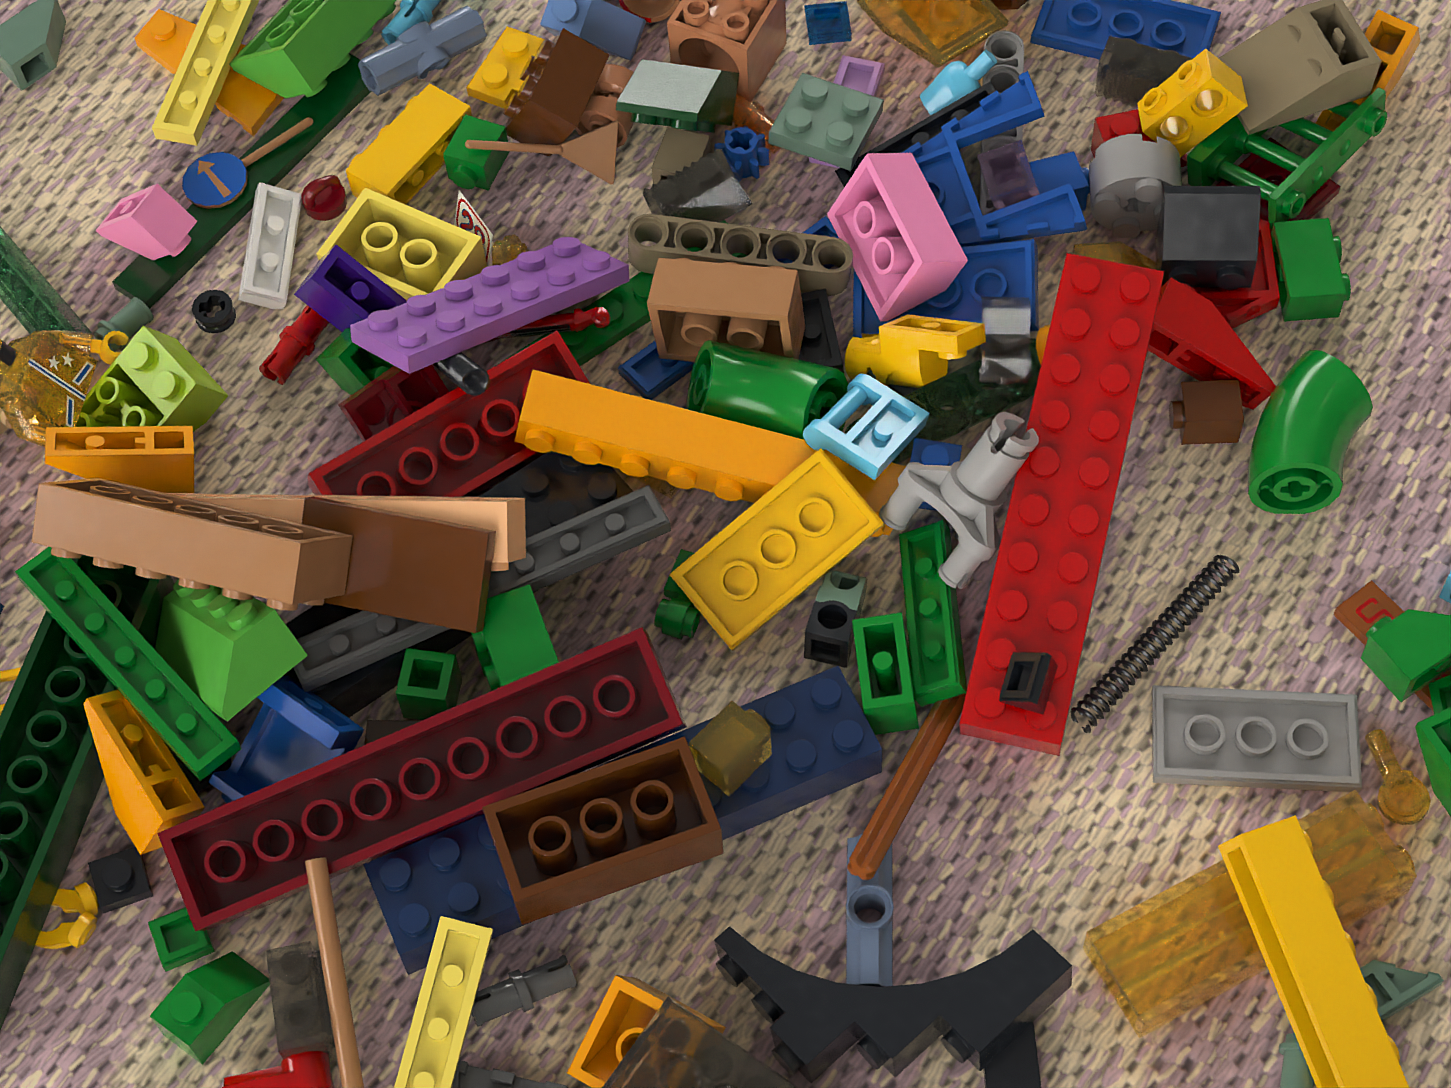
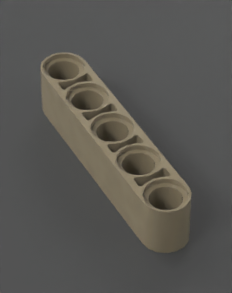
[628,214,853,296]

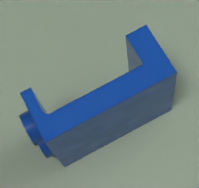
[209,676,365,803]

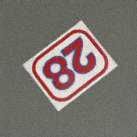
[454,190,493,267]

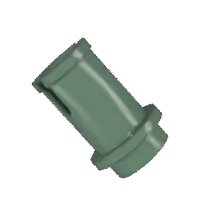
[94,297,154,352]
[1279,1033,1314,1088]

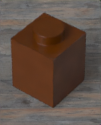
[1169,380,1244,445]

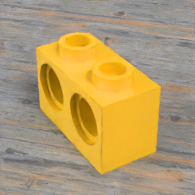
[1137,49,1248,158]

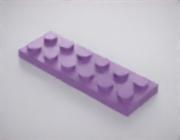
[350,237,629,374]

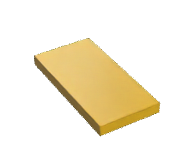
[669,448,885,651]

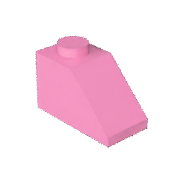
[95,184,197,260]

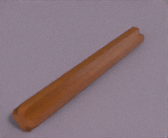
[847,693,966,880]

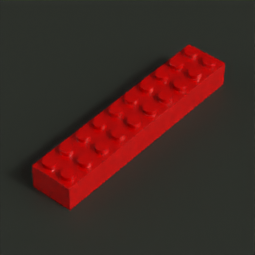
[959,253,1164,756]

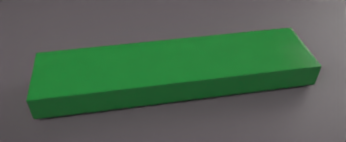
[899,520,967,707]

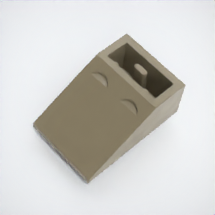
[1218,0,1381,135]

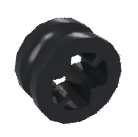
[192,290,236,334]

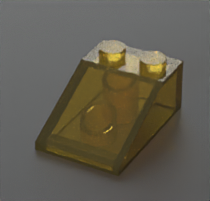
[857,0,1008,68]

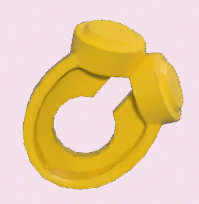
[36,882,99,949]

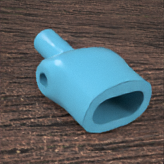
[920,50,997,115]

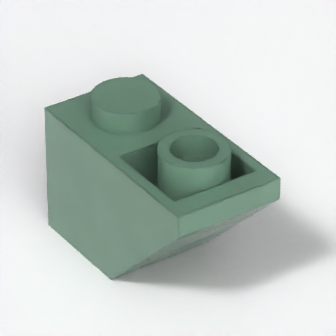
[0,0,66,91]

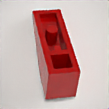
[1148,278,1276,410]

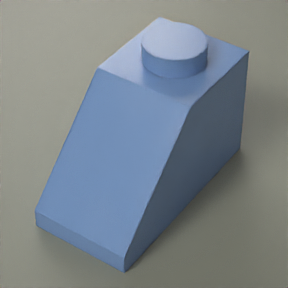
[540,0,646,61]

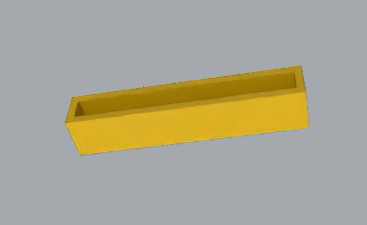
[1218,815,1409,1088]

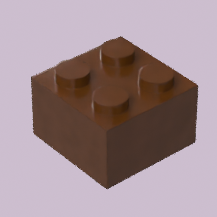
[503,28,609,157]

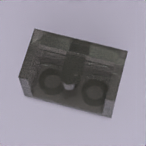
[266,941,337,1061]

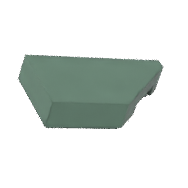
[1360,960,1444,1022]

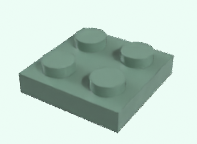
[768,73,884,171]

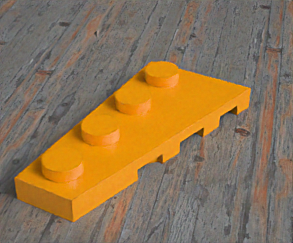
[135,9,284,137]

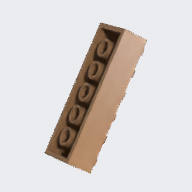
[31,478,353,611]

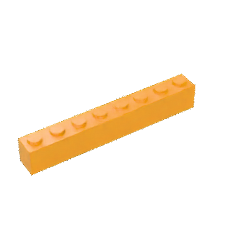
[514,370,906,537]

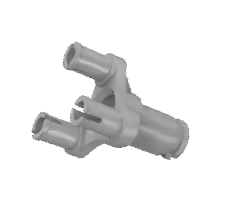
[879,412,1039,589]

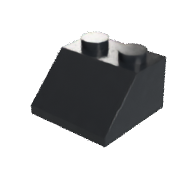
[1155,186,1261,290]

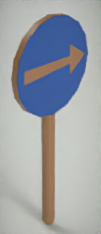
[182,117,313,209]

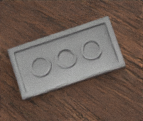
[1152,685,1362,793]

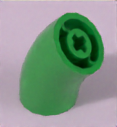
[686,340,849,439]
[1248,350,1373,514]

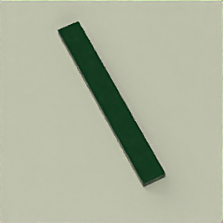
[112,53,371,309]

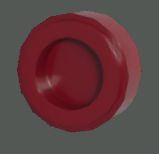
[301,175,347,221]

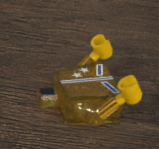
[0,330,129,447]

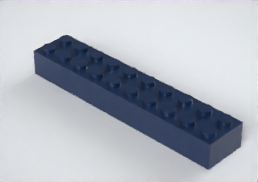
[363,665,882,975]

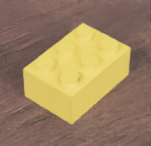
[316,188,487,300]

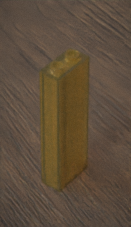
[1083,790,1417,1038]

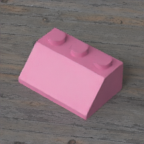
[827,153,968,322]

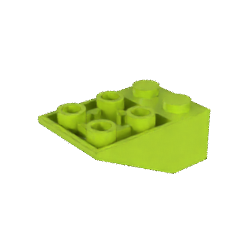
[61,325,229,432]

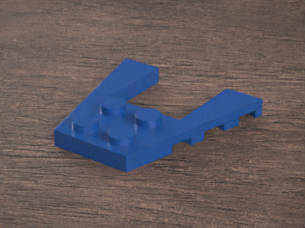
[902,71,1088,247]

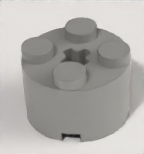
[1089,134,1182,238]

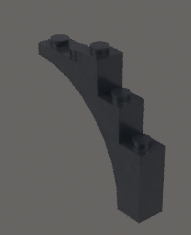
[714,926,1072,1083]

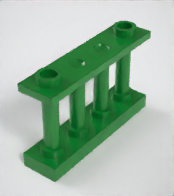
[1187,87,1387,229]

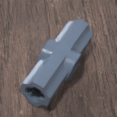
[358,5,487,96]
[846,833,894,987]

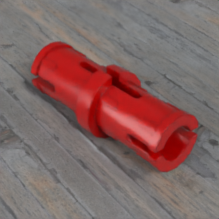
[259,305,329,385]

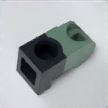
[804,570,867,668]

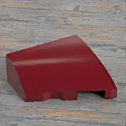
[338,365,449,441]

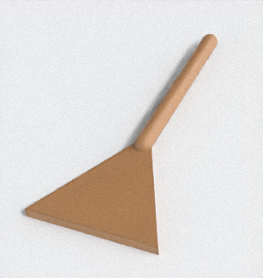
[465,120,618,184]

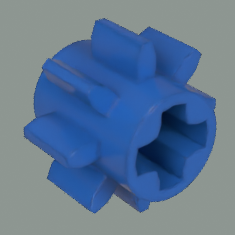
[714,126,770,183]

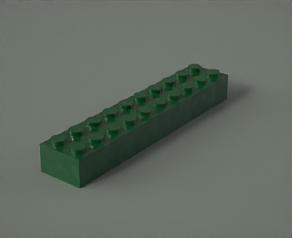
[0,555,175,1030]

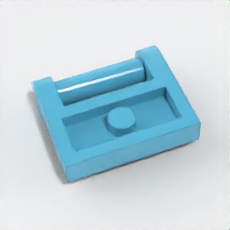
[803,374,930,480]

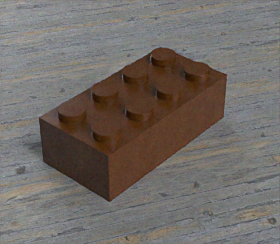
[482,737,724,925]

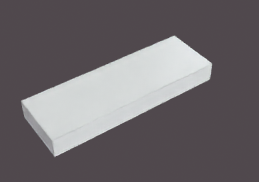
[238,182,302,309]

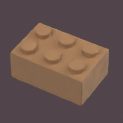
[647,258,805,362]

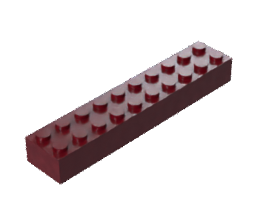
[157,627,687,931]

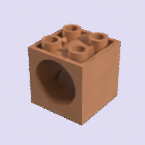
[667,0,787,105]

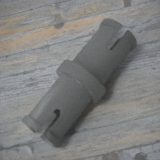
[472,955,577,1027]

